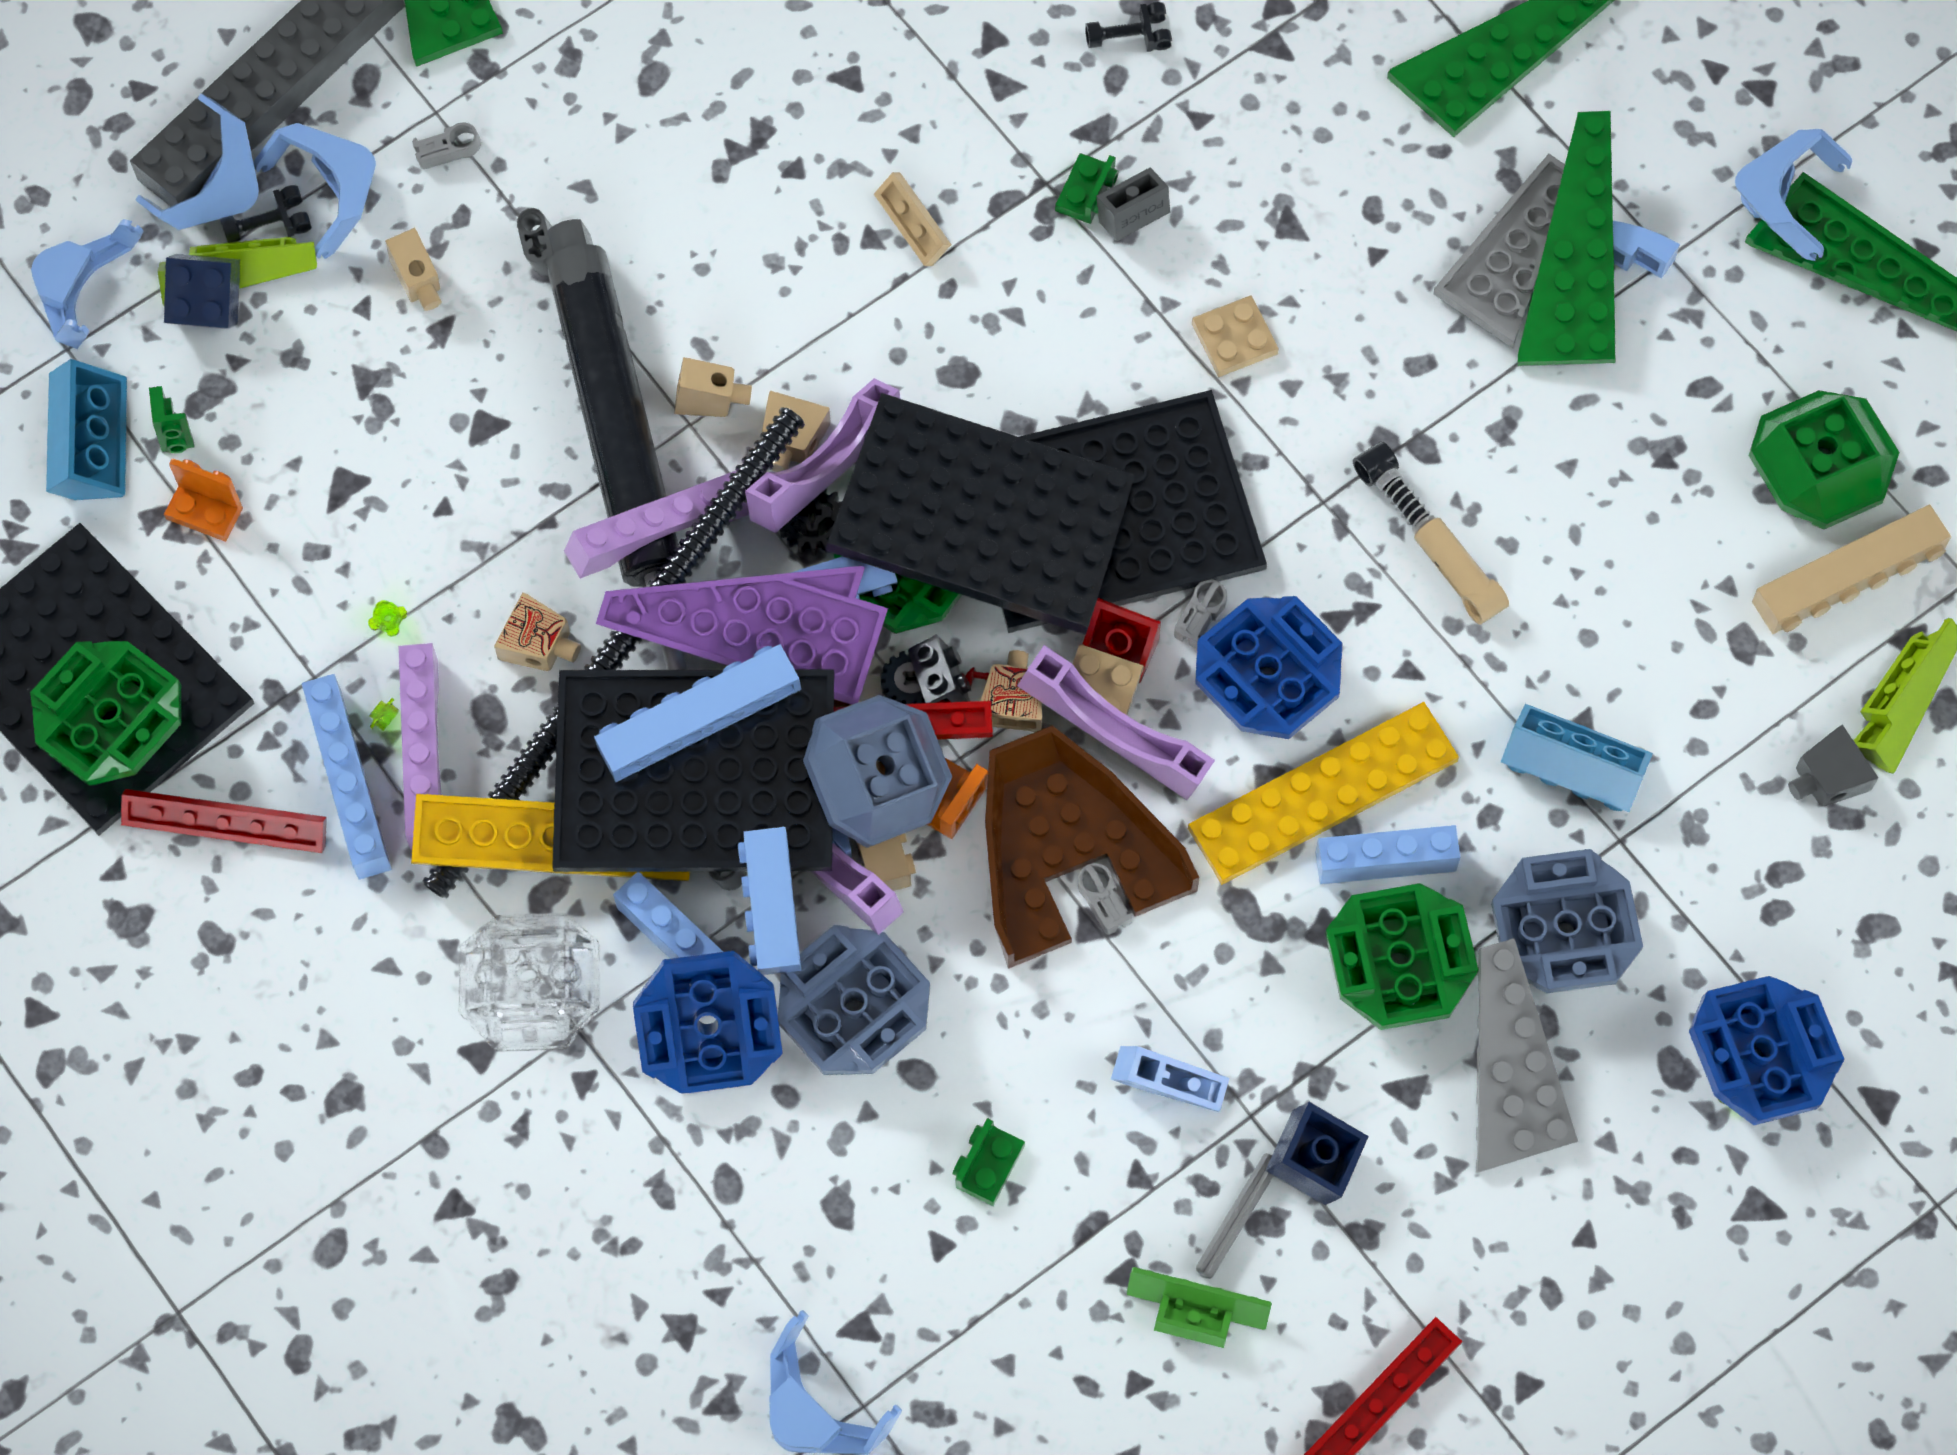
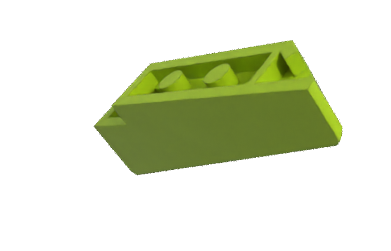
[157,237,317,306]
[1853,618,1957,774]

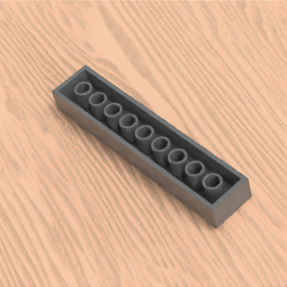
[130,0,405,207]

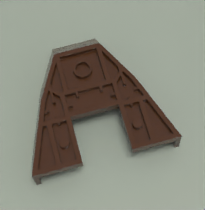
[985,725,1199,969]

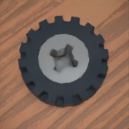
[881,650,926,704]

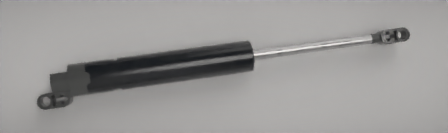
[517,208,746,891]

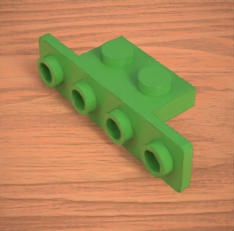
[1127,1267,1272,1348]

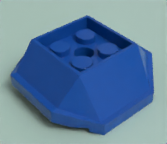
[1195,596,1343,739]
[633,951,783,1094]
[1689,976,1845,1126]

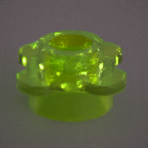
[368,600,407,637]
[369,698,400,731]

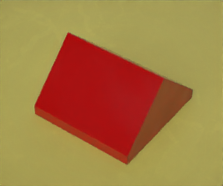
[1082,598,1161,683]

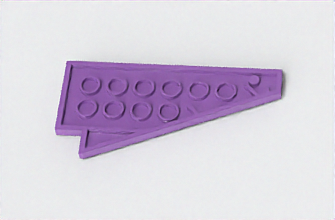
[596,566,888,705]

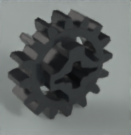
[779,488,842,556]

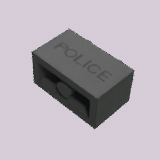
[1096,167,1171,241]

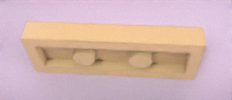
[874,172,952,266]

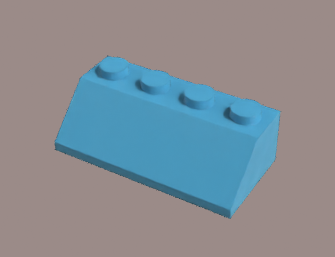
[46,359,127,500]
[1501,703,1653,812]

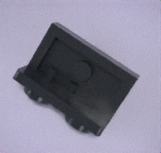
[908,634,971,703]

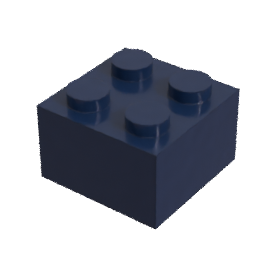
[164,254,240,329]
[1265,1101,1369,1205]

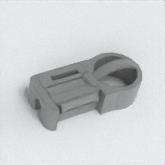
[412,122,481,169]
[1174,579,1227,648]
[1078,863,1133,935]

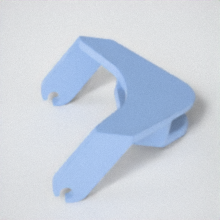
[135,93,259,230]
[253,123,376,259]
[1735,129,1852,261]
[31,219,144,349]
[769,1310,902,1455]

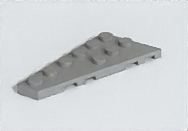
[1433,153,1565,348]
[1476,938,1578,1173]

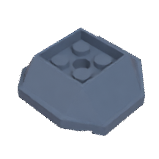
[803,695,952,848]
[1491,849,1643,994]
[778,925,930,1075]

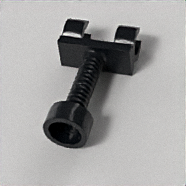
[1085,2,1172,52]
[220,185,312,243]

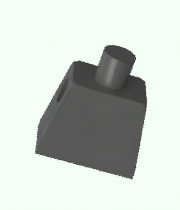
[1788,724,1879,807]

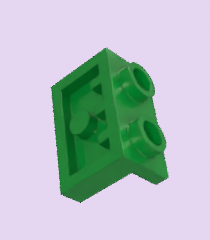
[1055,153,1119,224]
[149,386,195,453]
[952,1118,1025,1207]

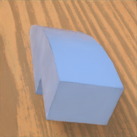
[1613,221,1680,279]

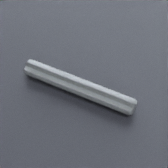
[1196,1153,1274,1279]

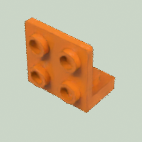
[164,458,243,542]
[927,758,988,839]

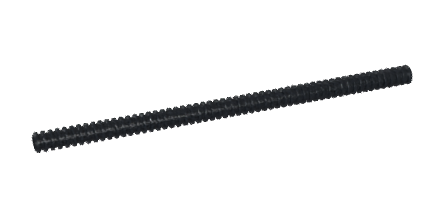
[423,407,805,899]

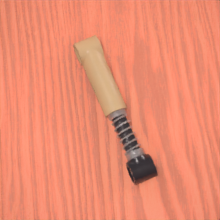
[1353,441,1509,625]

